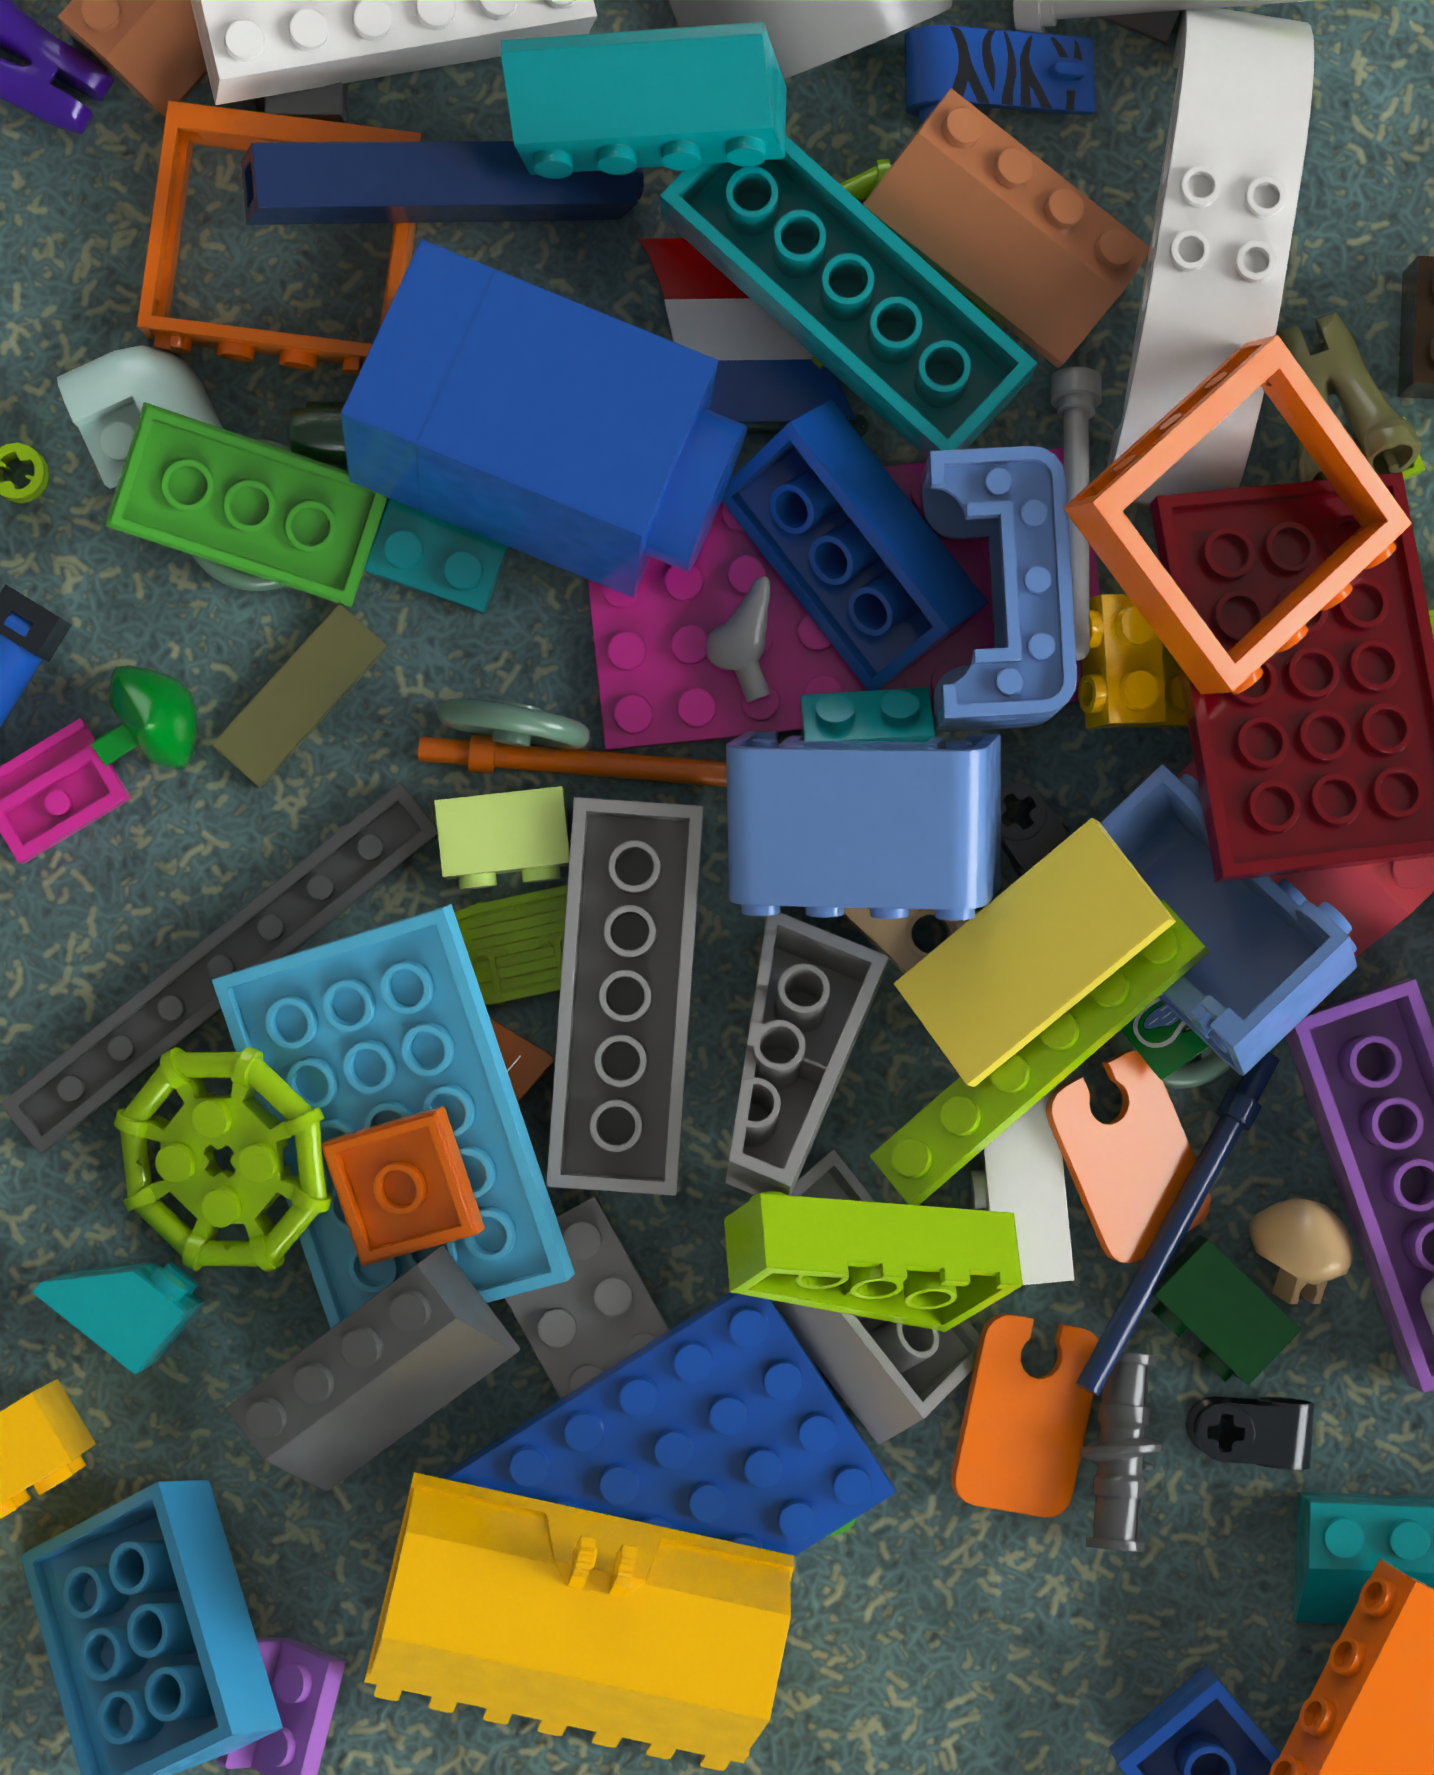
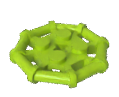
[114,1046,333,1272]

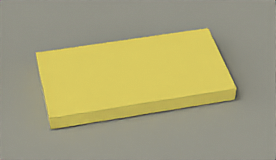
[893,818,1176,1087]

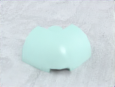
[57,345,223,489]

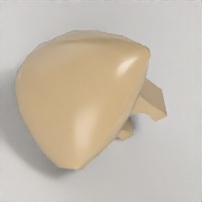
[1248,1197,1354,1304]

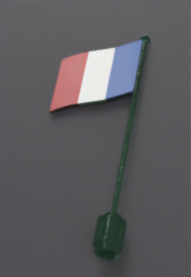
[290,238,868,465]

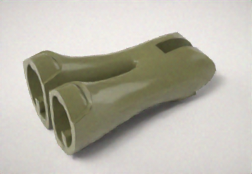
[1276,312,1422,482]

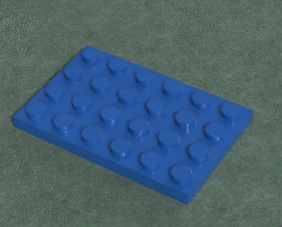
[438,1292,896,1557]

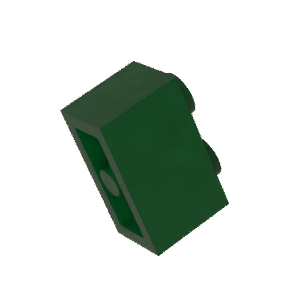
[1150,1235,1302,1386]

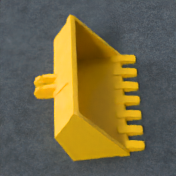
[364,1472,794,1771]

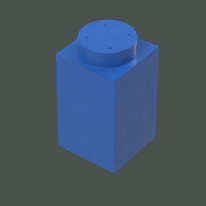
[341,239,747,598]

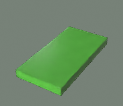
[105,402,387,607]

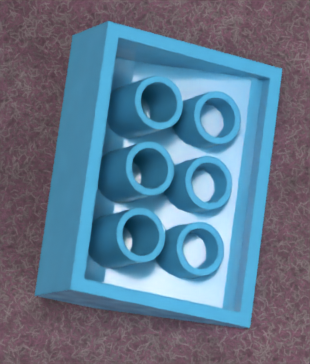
[20,1480,283,1775]

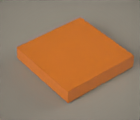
[321,1105,485,1267]

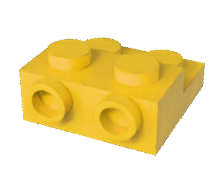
[1078,594,1188,729]

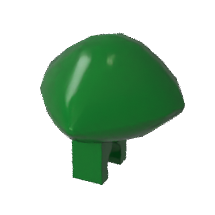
[91,665,197,770]

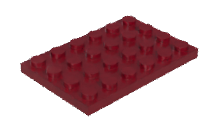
[1150,472,1434,882]

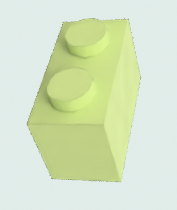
[434,786,571,890]

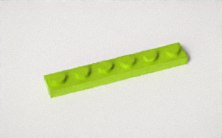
[870,899,1210,1205]

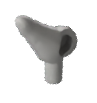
[706,576,771,703]

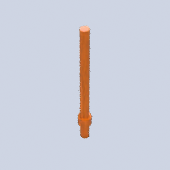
[418,734,727,787]

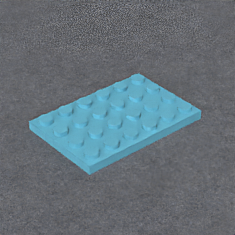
[212,904,575,1329]

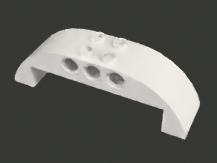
[1107,8,1314,505]

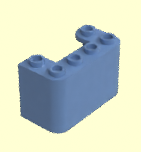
[921,446,1077,732]
[726,731,1001,921]
[1101,764,1357,1076]

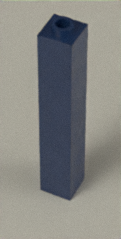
[241,141,644,225]

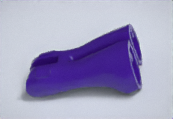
[0,0,114,134]

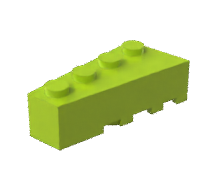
[724,1191,1023,1332]

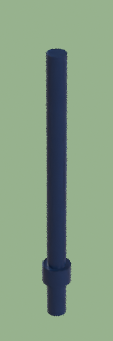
[1075,1052,1280,1396]

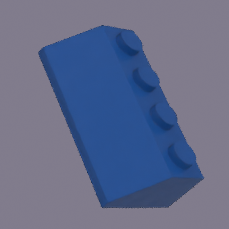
[722,399,989,691]

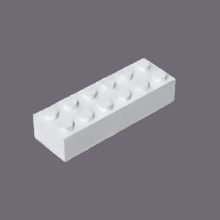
[190,0,597,105]

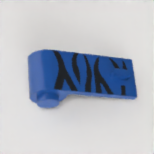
[904,25,1095,125]

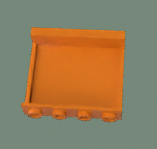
[1269,1559,1434,1775]

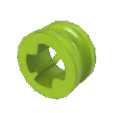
[0,442,50,504]

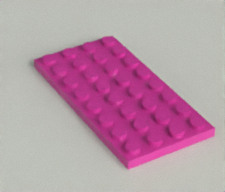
[588,448,1100,751]

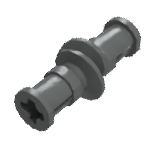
[1079,1352,1163,1552]

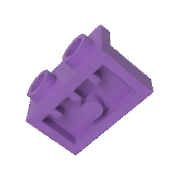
[216,1637,346,1775]

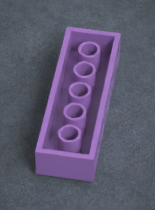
[1285,979,1434,1393]

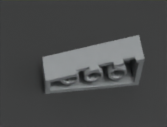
[725,913,888,1196]

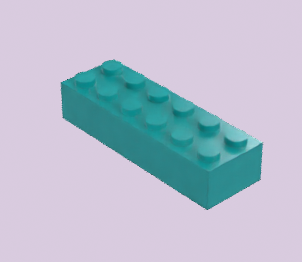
[660,135,1037,458]

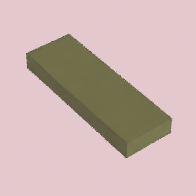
[212,603,388,788]

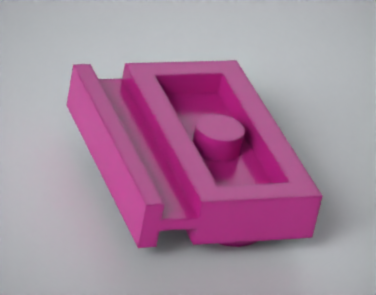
[0,718,132,864]

